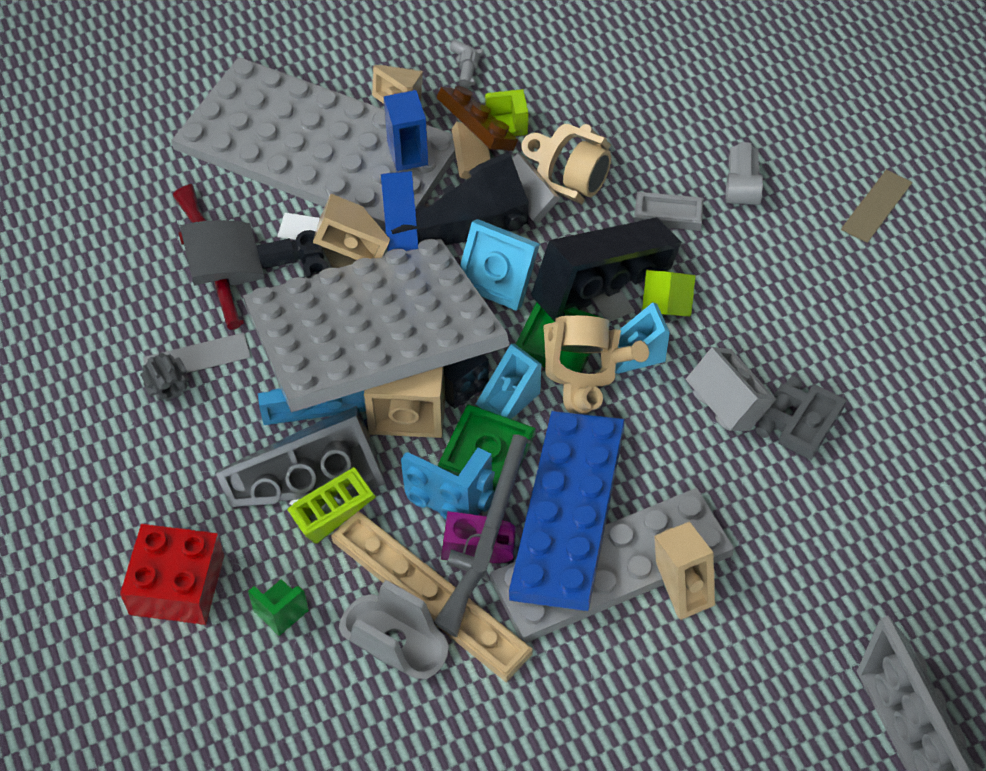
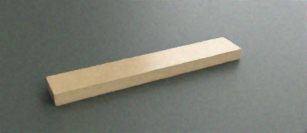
[331,511,533,683]

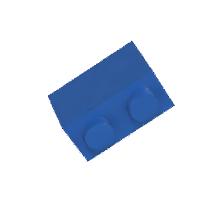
[383,90,428,172]

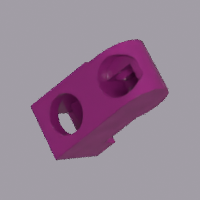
[441,511,516,564]

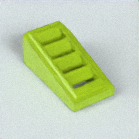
[287,467,376,544]

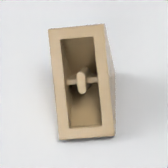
[372,65,423,104]

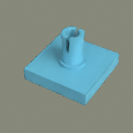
[460,219,540,311]

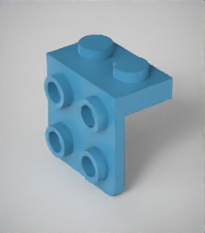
[401,448,495,520]

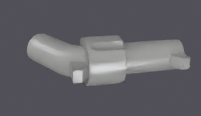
[450,40,484,88]

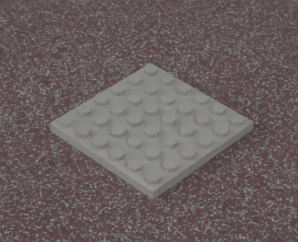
[243,239,509,412]

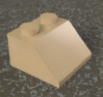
[364,366,445,438]

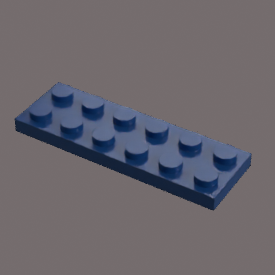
[509,411,624,611]

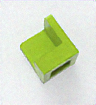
[485,89,528,136]
[642,270,696,317]

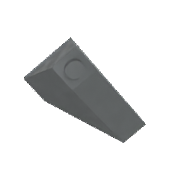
[215,406,386,507]

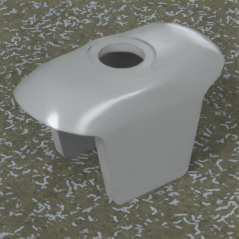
[339,580,449,679]

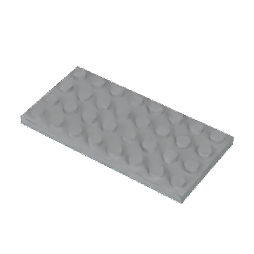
[171,57,456,230]

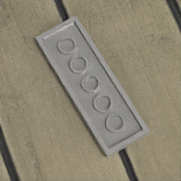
[490,488,734,643]

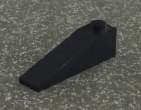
[391,152,529,245]

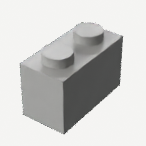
[685,347,777,431]

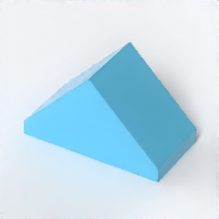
[615,303,670,374]
[476,344,541,419]

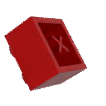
[120,524,224,625]

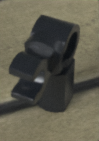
[256,230,329,278]

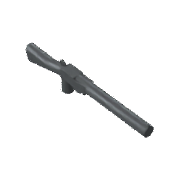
[434,434,531,637]

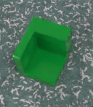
[248,579,309,636]

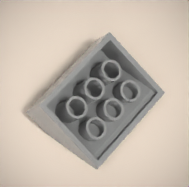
[857,616,983,771]

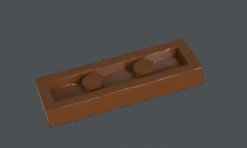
[436,86,519,151]

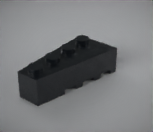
[531,217,682,322]

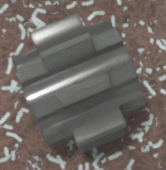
[140,353,189,401]

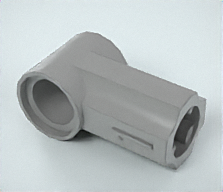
[725,142,763,205]

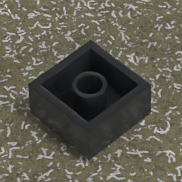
[444,354,489,409]

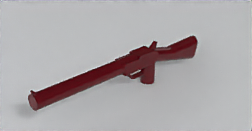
[173,184,244,330]

